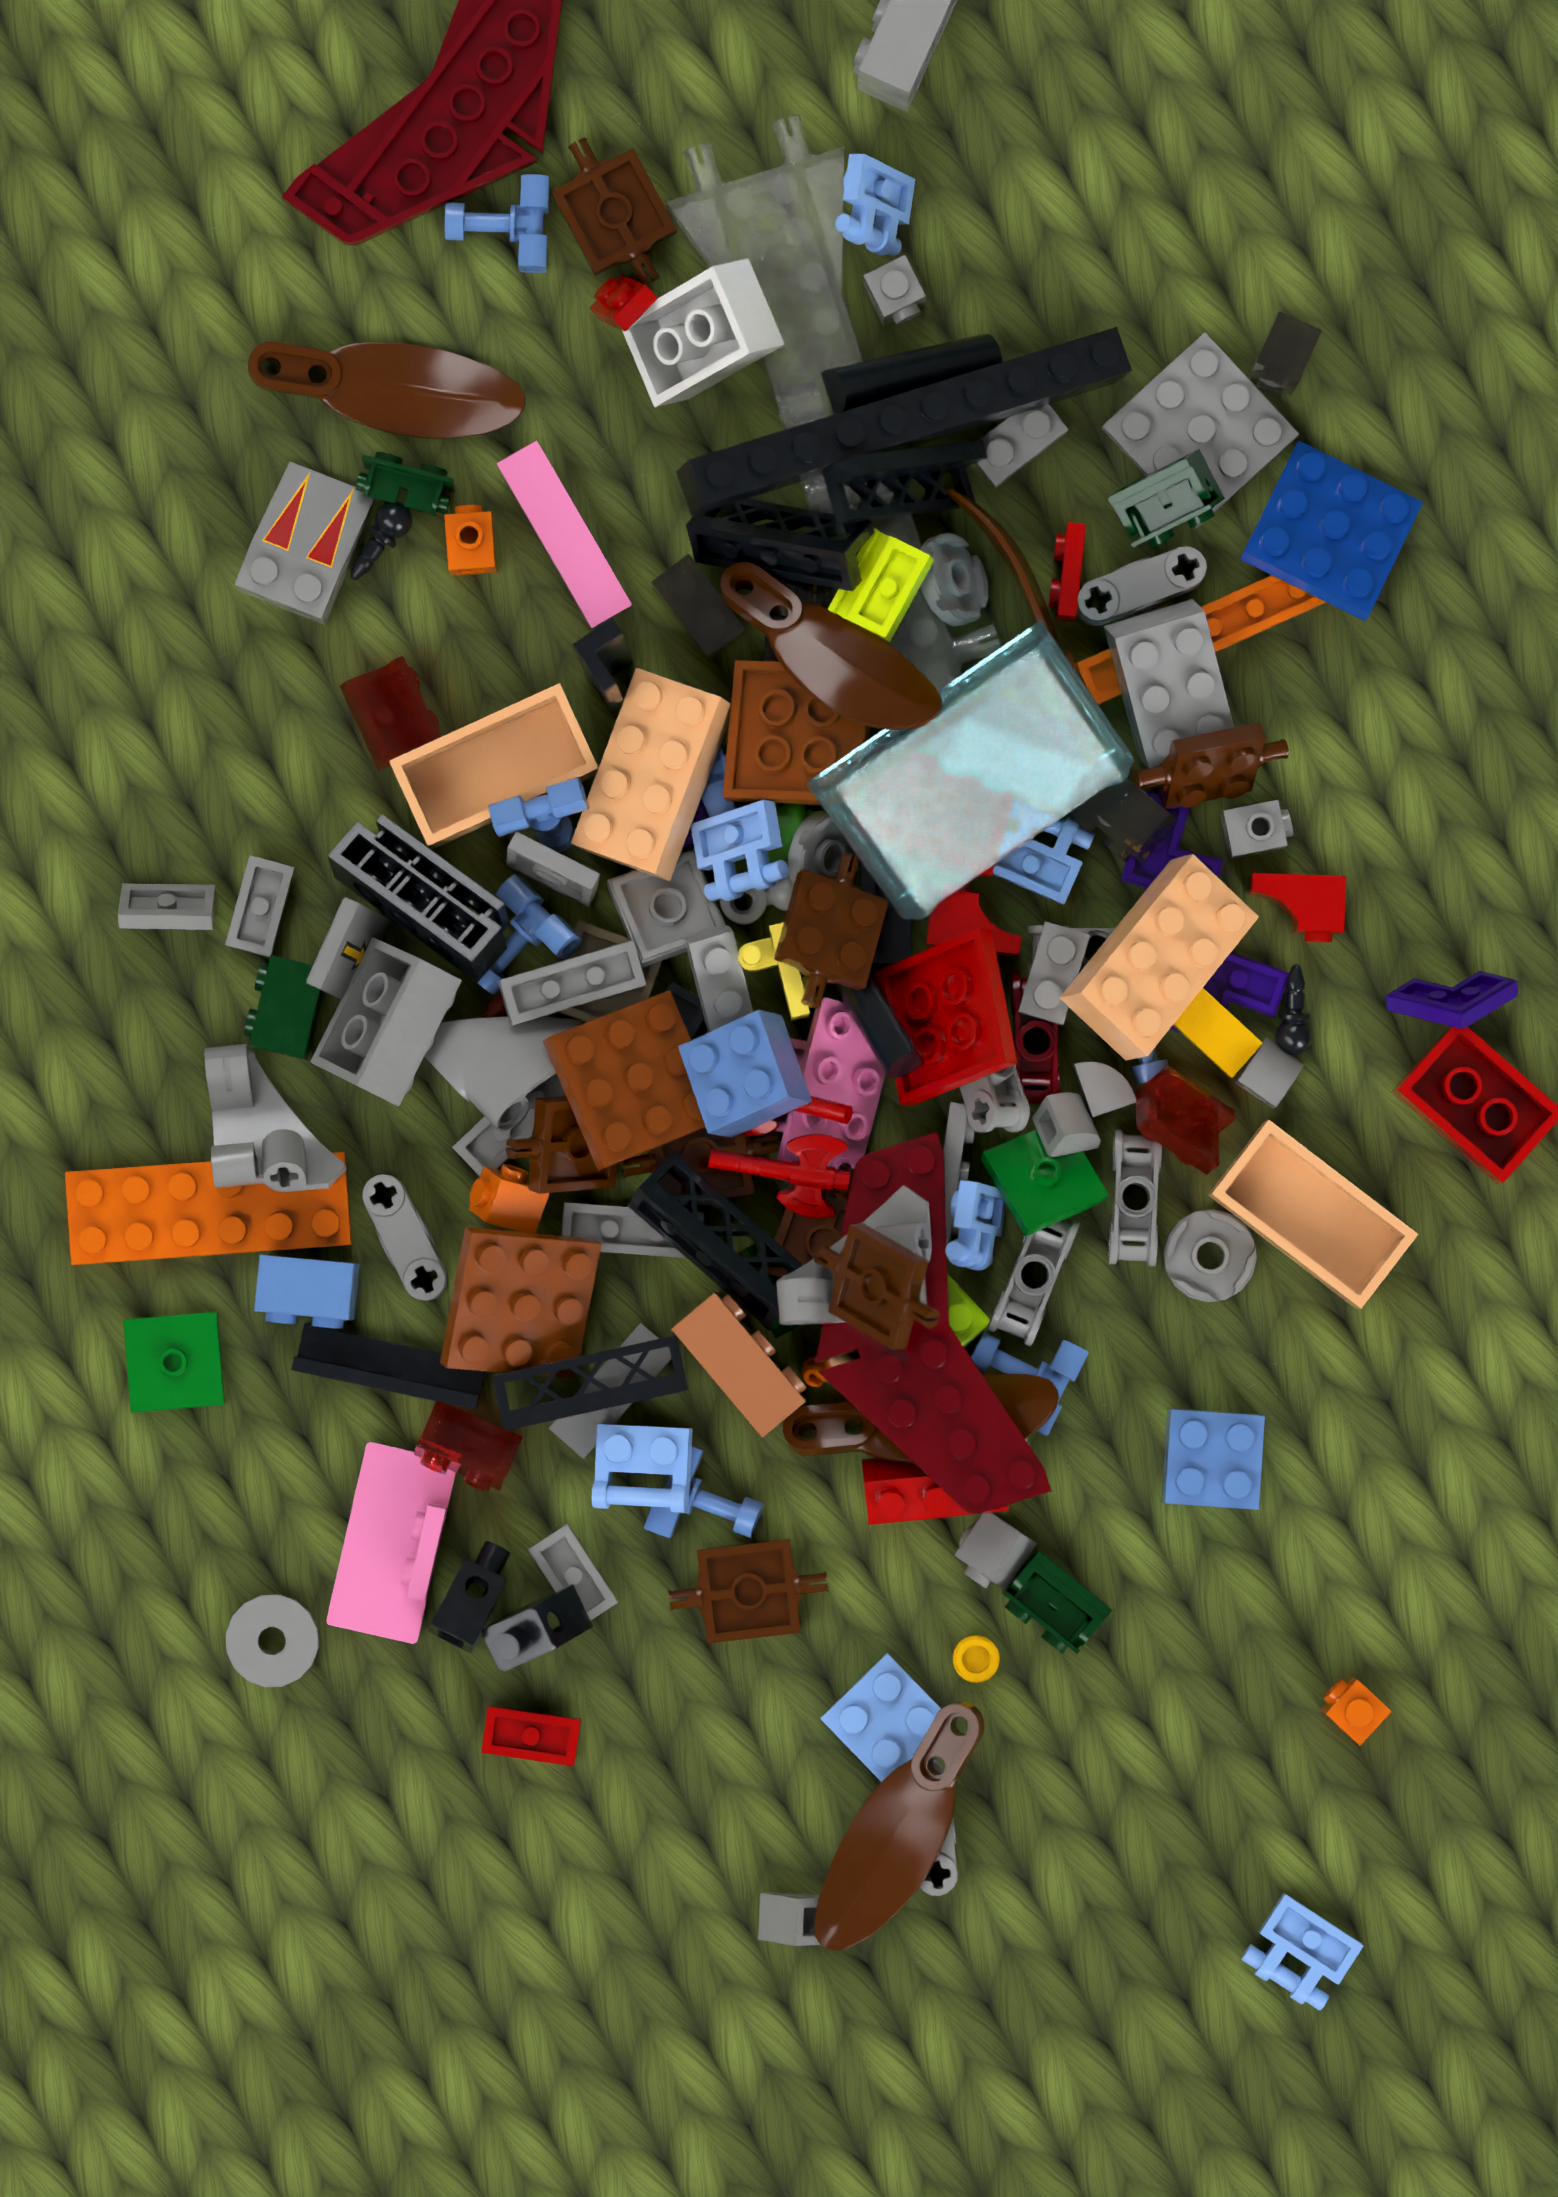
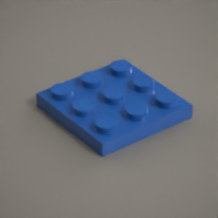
[1240,440,1423,621]

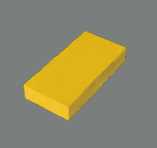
[1173,988,1263,1078]

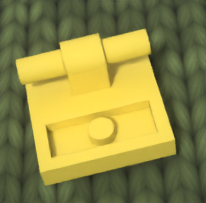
[738,922,810,1022]

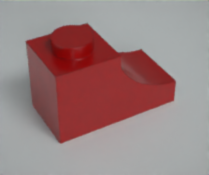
[1248,873,1346,943]
[925,881,1022,957]

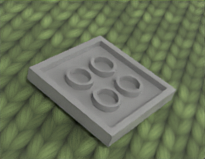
[1102,332,1299,530]

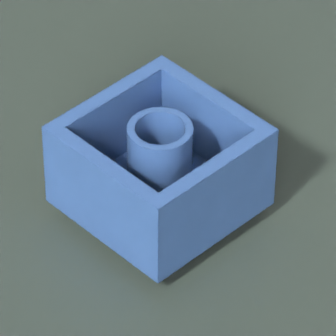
[678,1010,812,1138]
[254,1255,361,1329]
[1161,1408,1265,1510]

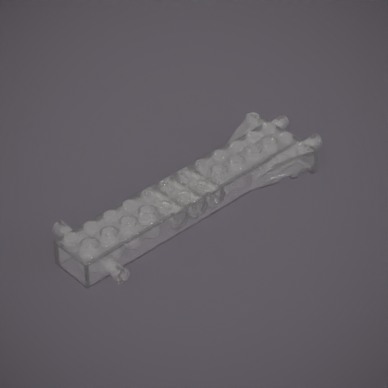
[666,115,1002,690]

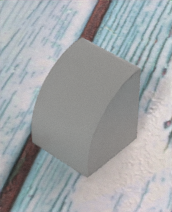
[1234,1037,1304,1109]
[1072,1062,1137,1118]
[1032,1092,1101,1158]
[758,1892,821,1946]

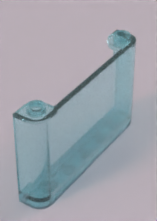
[807,620,1134,920]

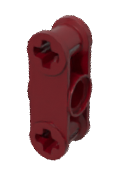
[1011,973,1060,1106]

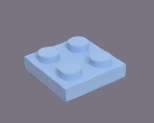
[820,1653,942,1782]

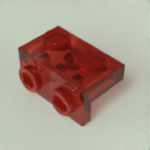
[339,656,440,771]
[1136,1066,1235,1175]
[414,1401,523,1492]

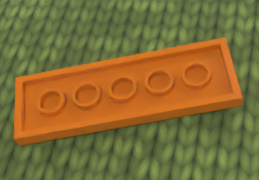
[65,1152,352,1265]

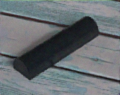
[821,334,1002,414]
[833,970,923,1078]

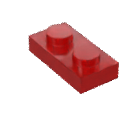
[589,275,658,332]
[1048,522,1086,622]
[481,1705,581,1767]

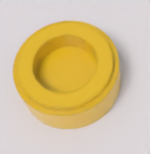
[952,1635,1000,1683]

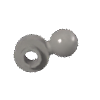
[720,875,793,925]

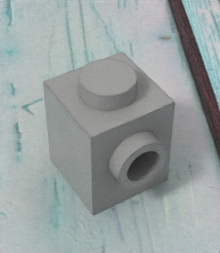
[862,255,926,326]
[1220,800,1293,860]
[954,1513,1037,1590]

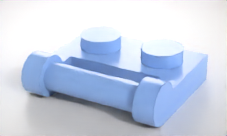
[592,1424,693,1513]

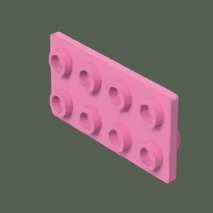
[774,997,886,1191]
[326,1442,458,1644]

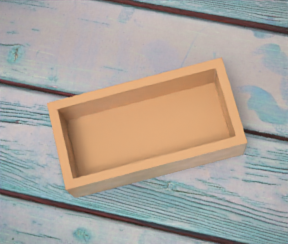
[570,668,731,882]
[389,683,598,850]
[1059,854,1259,1061]
[1208,1120,1418,1309]

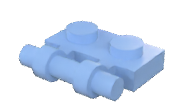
[835,154,916,256]
[992,797,1095,905]
[691,800,789,902]
[945,1180,1006,1271]
[1241,1892,1364,2011]

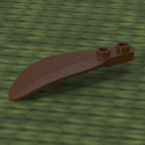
[248,342,526,439]
[945,488,1099,738]
[720,562,942,730]
[783,1374,1059,1465]
[814,1702,985,1951]

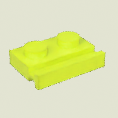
[828,527,934,642]

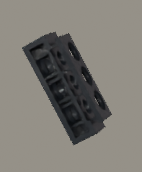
[328,814,510,983]

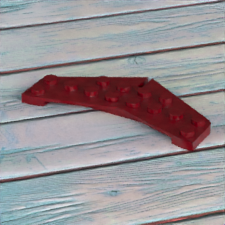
[282,0,563,246]
[815,1132,1052,1514]

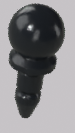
[350,502,413,580]
[1275,964,1312,1055]

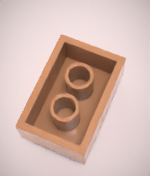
[671,1293,807,1438]

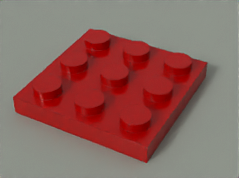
[875,927,1018,1106]

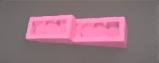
[496,440,632,628]

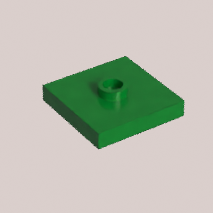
[980,1129,1108,1237]
[123,1312,225,1413]

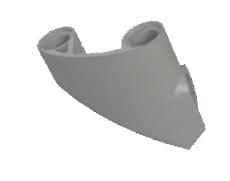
[424,1017,585,1132]
[204,1044,347,1192]
[776,1185,932,1325]

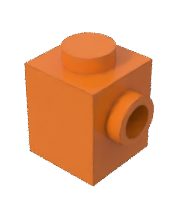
[444,505,497,576]
[469,1164,550,1233]
[1320,1676,1392,1746]

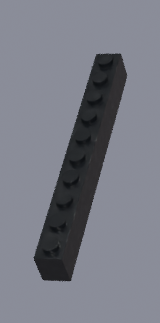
[676,327,1132,516]

